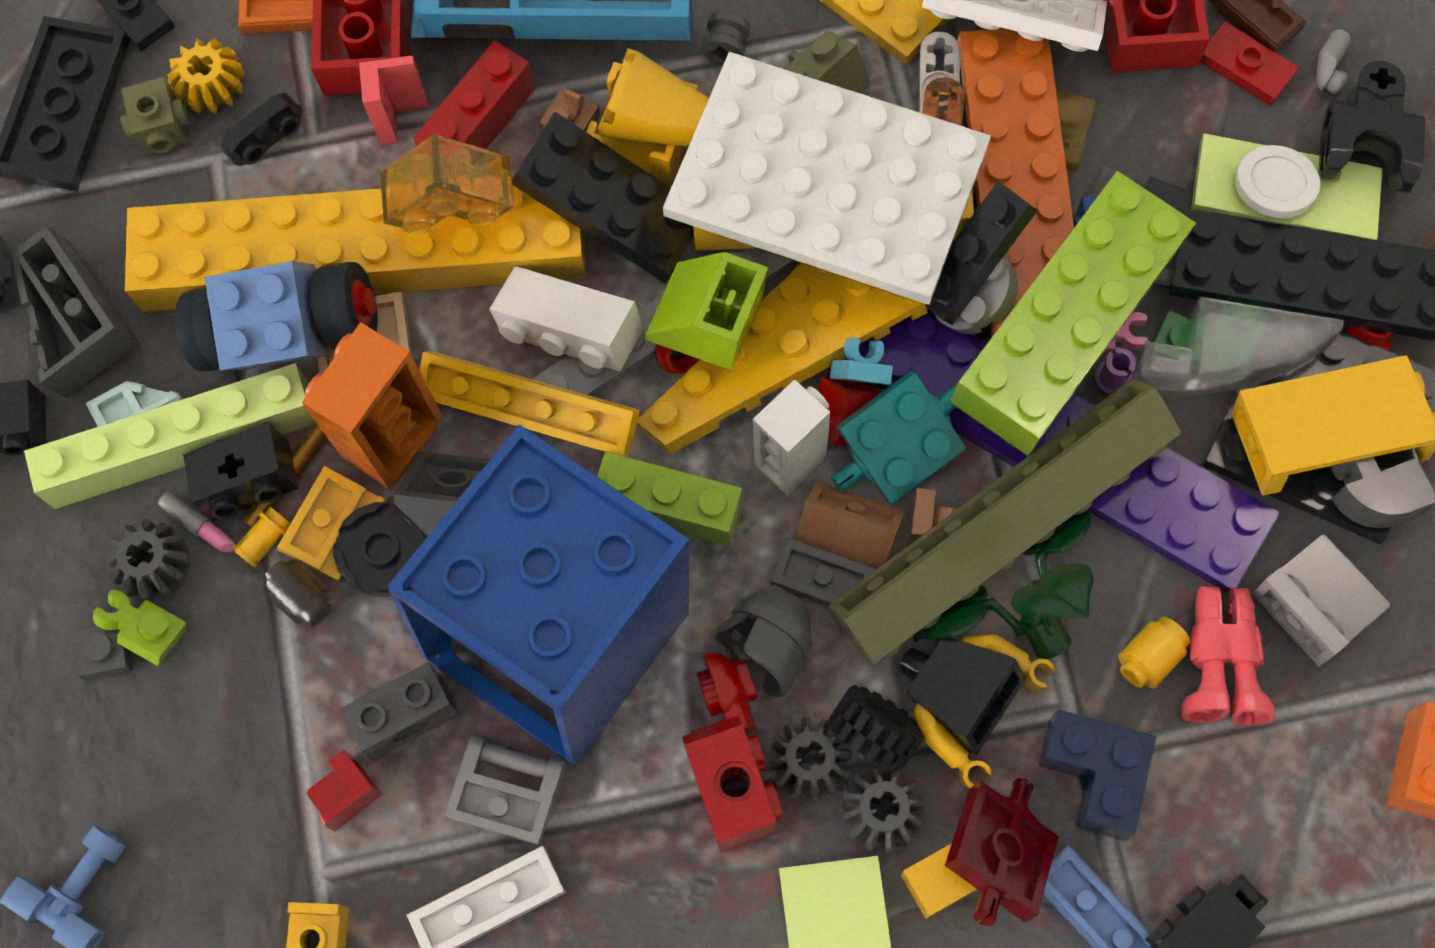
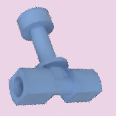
[0,825,127,948]

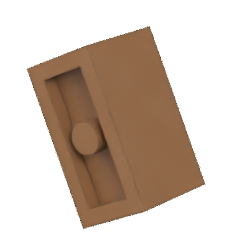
[794,481,905,569]

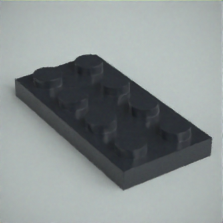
[0,16,131,192]
[510,112,694,283]

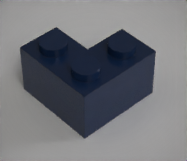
[1039,709,1157,841]

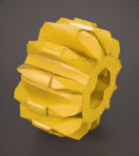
[167,37,245,114]

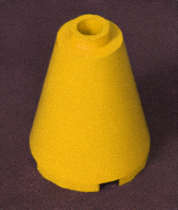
[599,48,710,147]

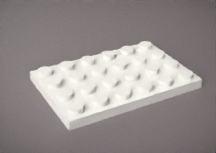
[663,52,991,305]

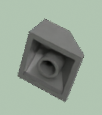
[394,451,490,536]

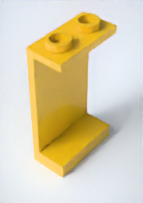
[1231,355,1435,496]

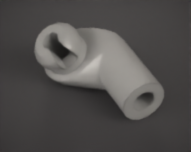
[1315,29,1351,95]

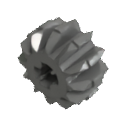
[104,519,191,601]
[768,717,852,803]
[841,766,926,853]

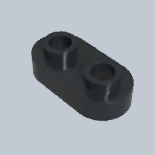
[221,93,302,166]

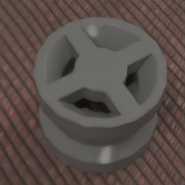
[701,11,751,64]

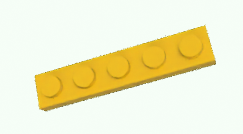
[419,351,640,457]

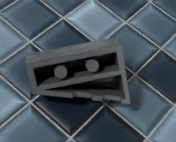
[10,225,140,398]

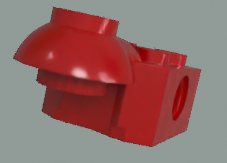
[682,652,783,853]

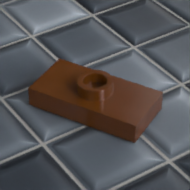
[1208,0,1307,53]

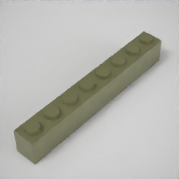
[828,378,1182,664]

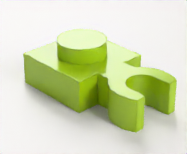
[93,589,187,666]

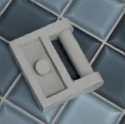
[444,734,567,846]

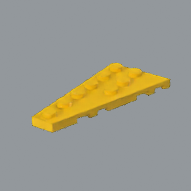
[637,262,928,455]

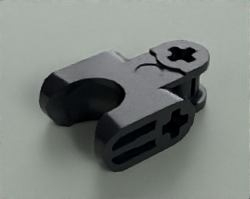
[1318,61,1425,193]

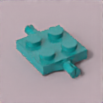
[830,371,967,504]

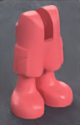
[1181,586,1275,726]

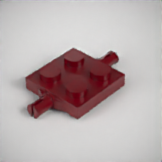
[945,778,1059,926]

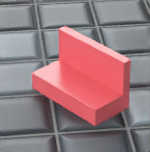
[359,56,430,145]

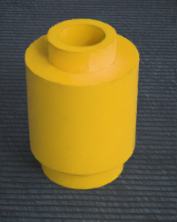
[1118,617,1191,689]

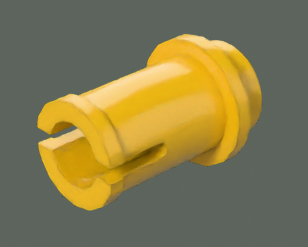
[232,506,291,568]

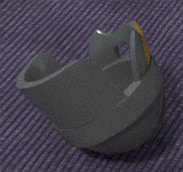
[714,585,813,697]

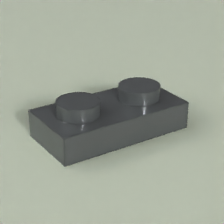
[770,537,876,606]

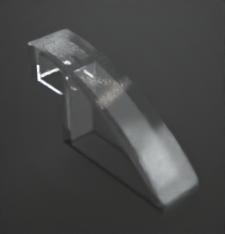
[1134,297,1344,396]

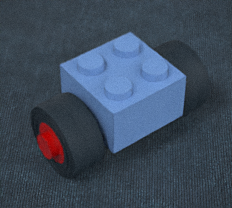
[175,261,378,372]

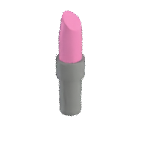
[158,491,236,553]

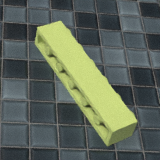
[24,363,315,509]

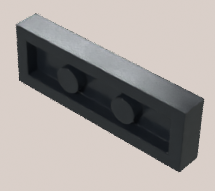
[925,181,1038,325]

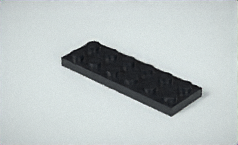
[1169,208,1435,341]

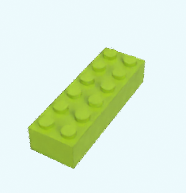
[950,171,1196,456]

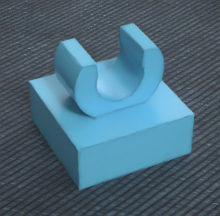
[830,338,893,385]

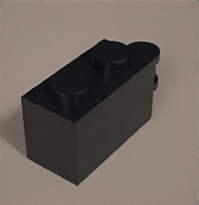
[1145,874,1269,948]

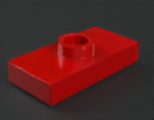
[1200,21,1299,106]

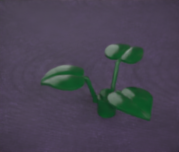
[913,509,1094,659]

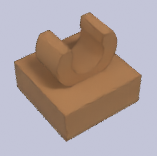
[539,88,600,132]
[909,488,957,545]

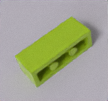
[597,452,743,547]

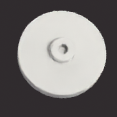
[1235,145,1320,219]

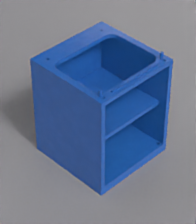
[387,424,689,767]

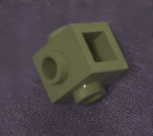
[120,77,190,155]

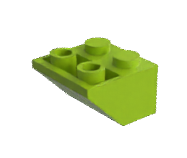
[645,252,768,371]

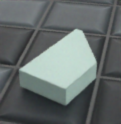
[86,381,183,427]

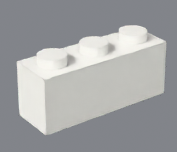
[489,266,644,371]
[753,379,830,496]

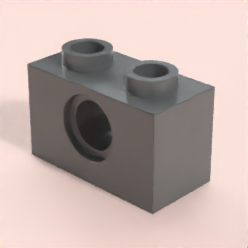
[340,661,460,761]

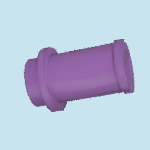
[1095,348,1136,395]

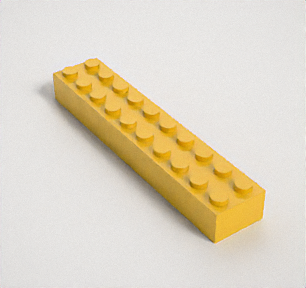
[125,178,587,312]

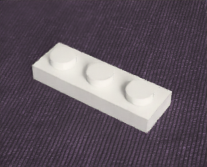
[407,846,566,948]

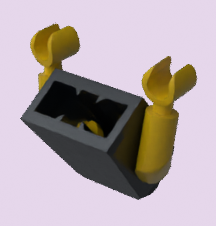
[899,634,1055,789]

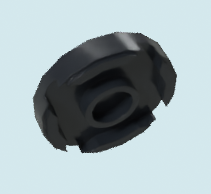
[333,502,428,597]

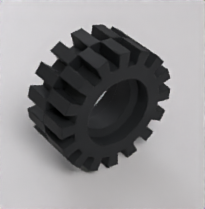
[828,685,925,772]

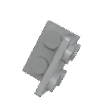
[1251,535,1390,667]

